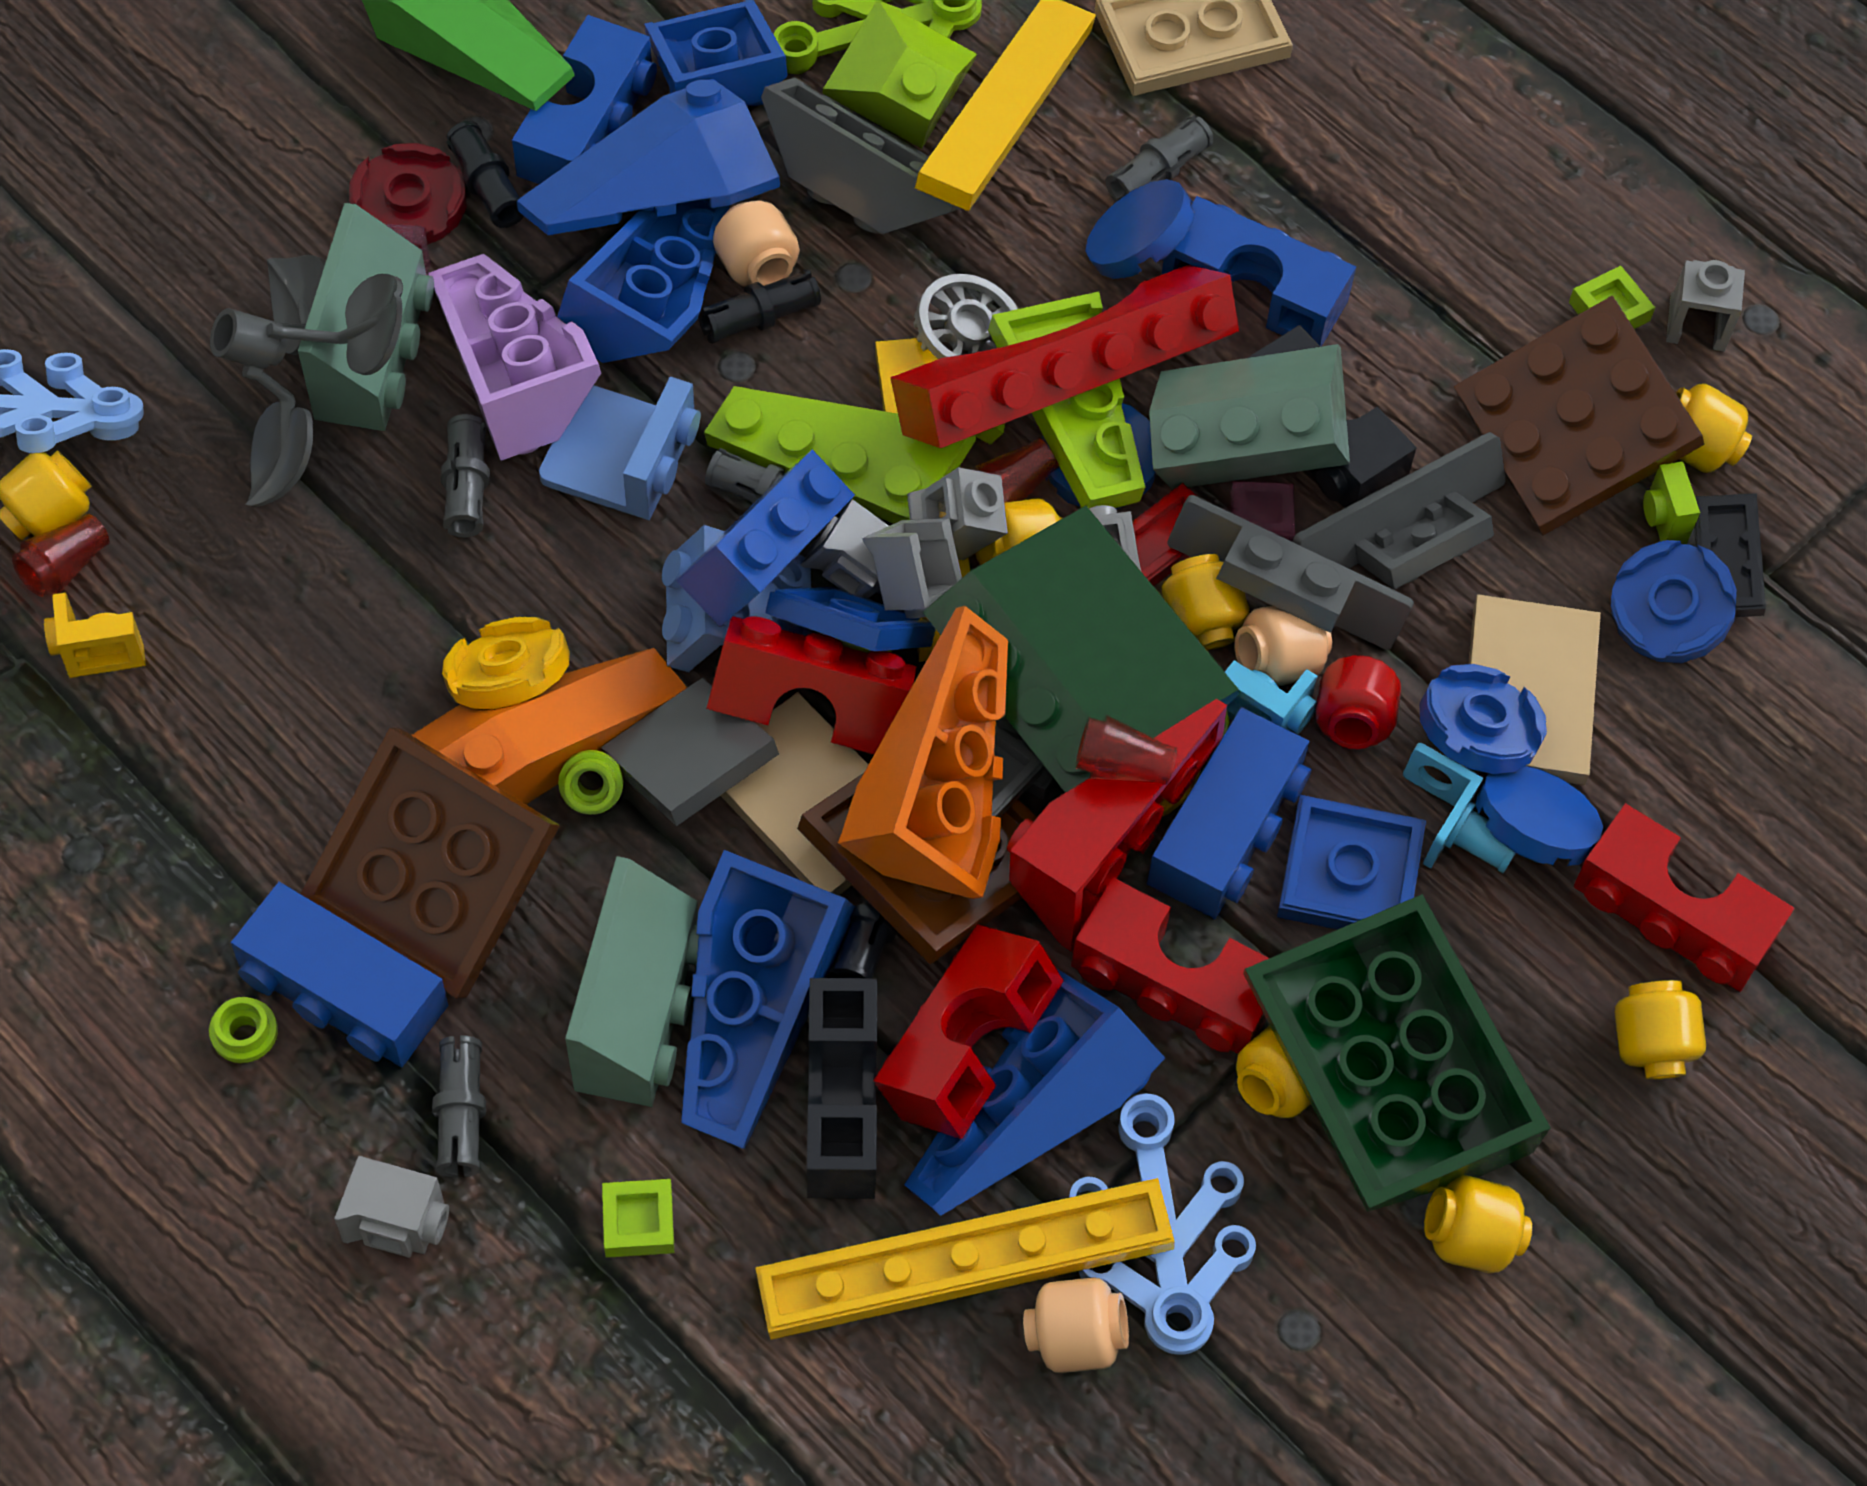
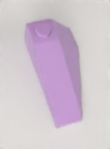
[428,254,601,461]

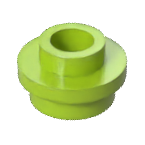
[558,750,624,815]
[209,997,278,1063]

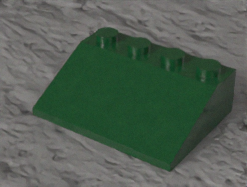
[923,506,1242,793]
[1243,894,1551,1212]

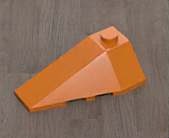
[838,606,1008,899]
[412,648,688,805]

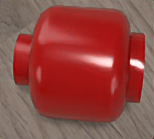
[1315,655,1401,749]

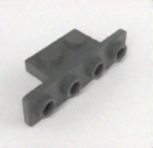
[1293,432,1506,590]
[1167,495,1414,650]

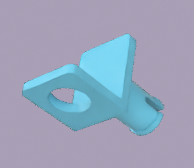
[1403,743,1516,873]

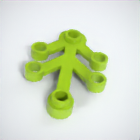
[773,0,982,74]

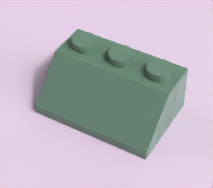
[298,203,434,431]
[1149,344,1350,490]
[565,856,699,1107]

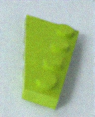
[988,291,1145,508]
[704,386,976,524]

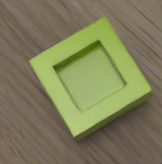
[1569,266,1656,329]
[1643,462,1700,544]
[602,1179,675,1258]

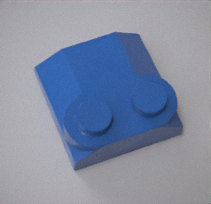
[644,0,788,106]

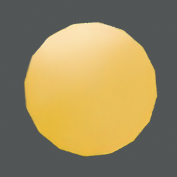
[442,617,570,709]

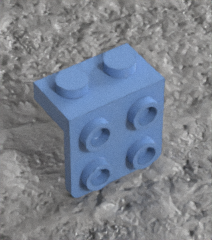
[539,377,701,521]
[662,525,812,672]

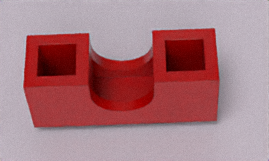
[706,616,917,754]
[1573,803,1795,992]
[1071,877,1269,1054]
[873,924,1064,1139]

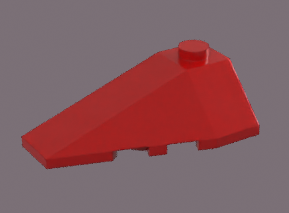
[1007,699,1227,952]

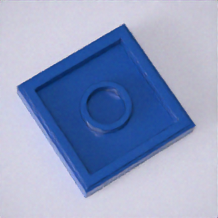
[765,587,936,652]
[1277,795,1426,930]

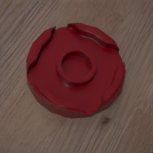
[349,143,467,247]

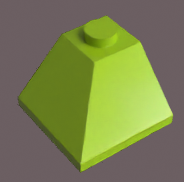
[822,0,977,149]

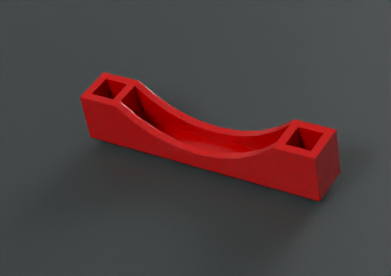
[890,265,1239,448]

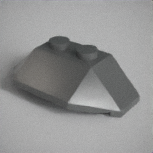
[761,77,981,234]

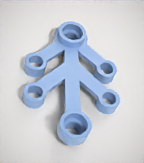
[0,349,144,453]
[1069,1093,1256,1355]

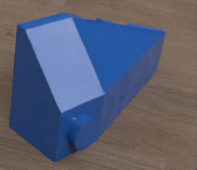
[517,79,780,235]
[557,198,729,363]
[681,850,855,1149]
[904,969,1165,1216]

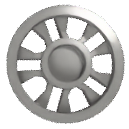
[913,274,1018,359]

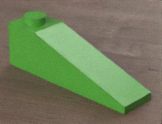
[362,0,575,111]

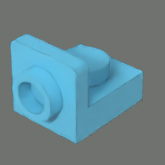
[1225,660,1318,734]

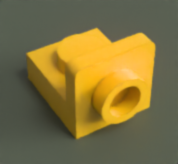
[44,592,146,678]

